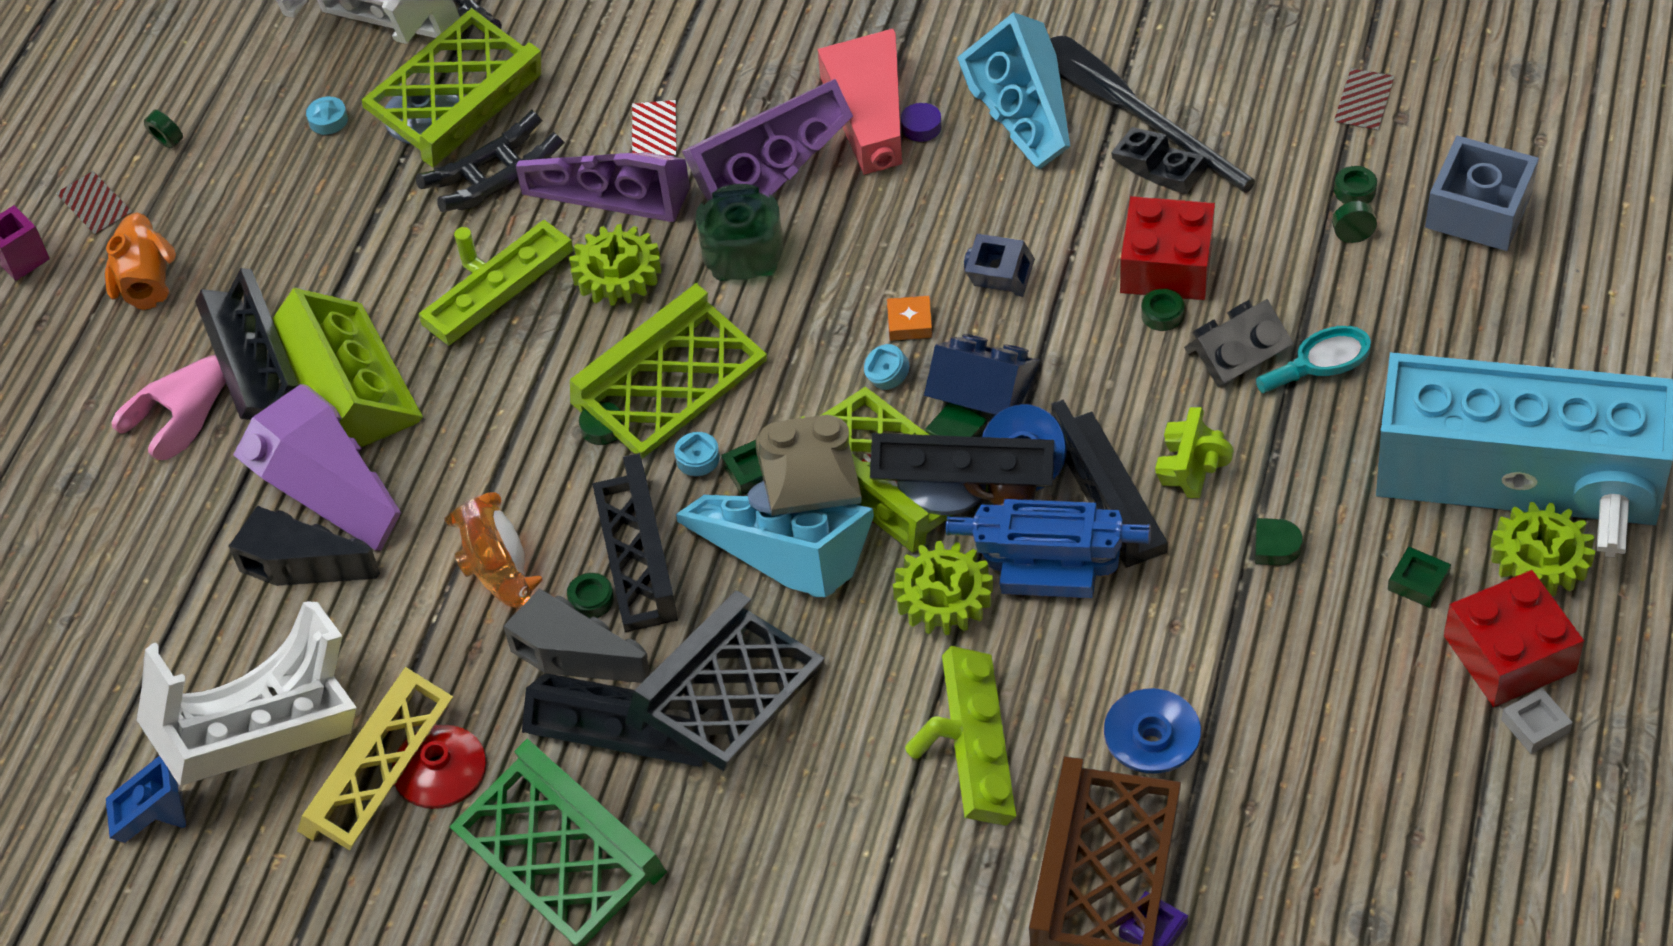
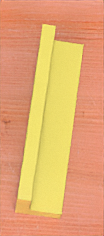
[297,667,453,851]

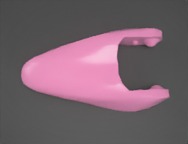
[112,355,226,460]

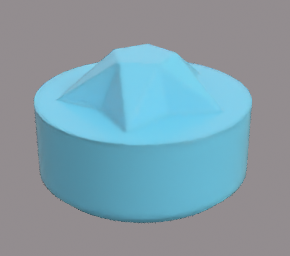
[306,96,348,135]
[864,344,909,390]
[674,432,720,476]

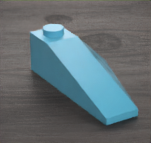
[957,12,1070,169]
[676,495,874,597]

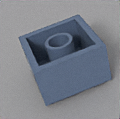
[1425,135,1539,251]

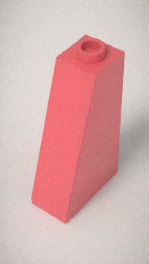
[817,29,902,175]

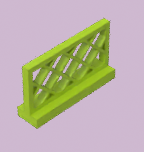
[362,8,541,168]
[570,283,767,459]
[801,386,989,553]

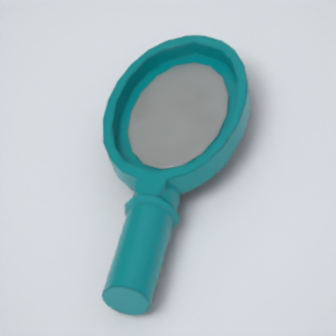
[1256,326,1371,393]

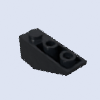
[229,506,380,586]

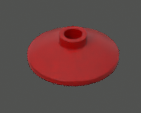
[392,725,486,809]

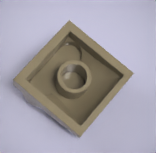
[756,415,862,516]

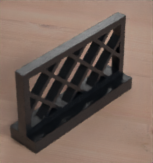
[625,590,825,772]

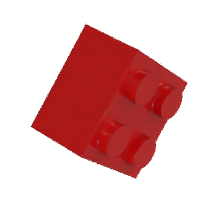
[1120,196,1215,300]
[1444,570,1584,708]

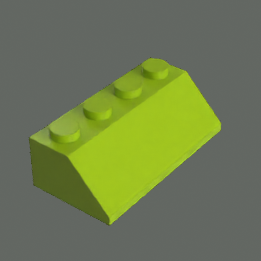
[272,288,423,447]

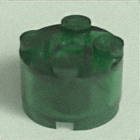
[696,184,784,281]

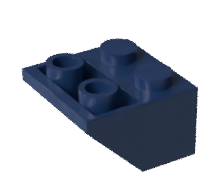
[924,334,1040,415]

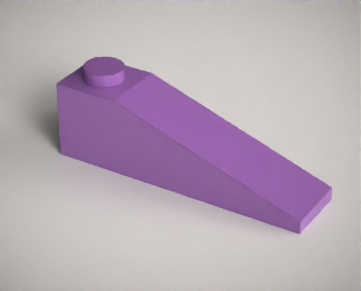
[682,79,853,225]
[516,152,690,222]
[233,384,401,551]

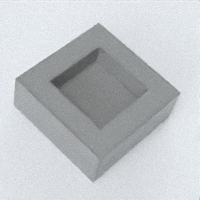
[1501,688,1573,754]

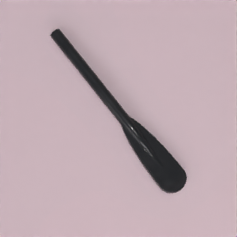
[1050,36,1255,193]

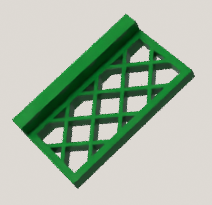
[449,738,667,946]

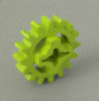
[569,224,662,306]
[1490,502,1595,596]
[893,541,993,635]

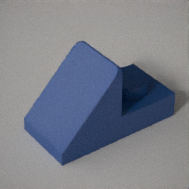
[106,755,186,843]

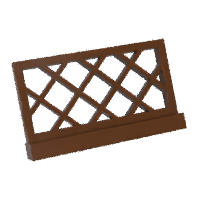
[1029,756,1181,946]

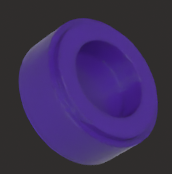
[901,103,942,142]

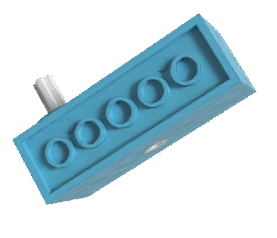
[1376,352,1673,557]

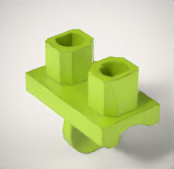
[1155,407,1234,498]

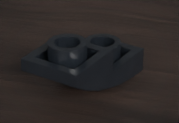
[1111,127,1208,194]

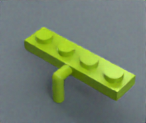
[418,220,574,346]
[905,646,1016,826]

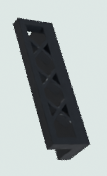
[195,268,299,420]
[1051,399,1168,568]
[870,433,1057,487]
[592,453,678,632]
[522,673,722,767]

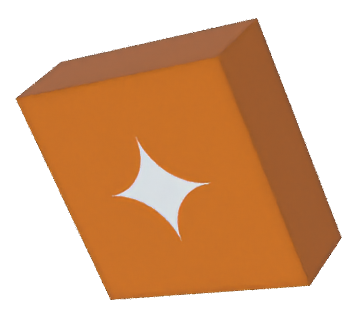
[887,296,932,341]

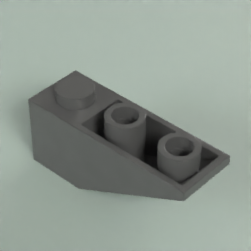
[503,588,650,683]

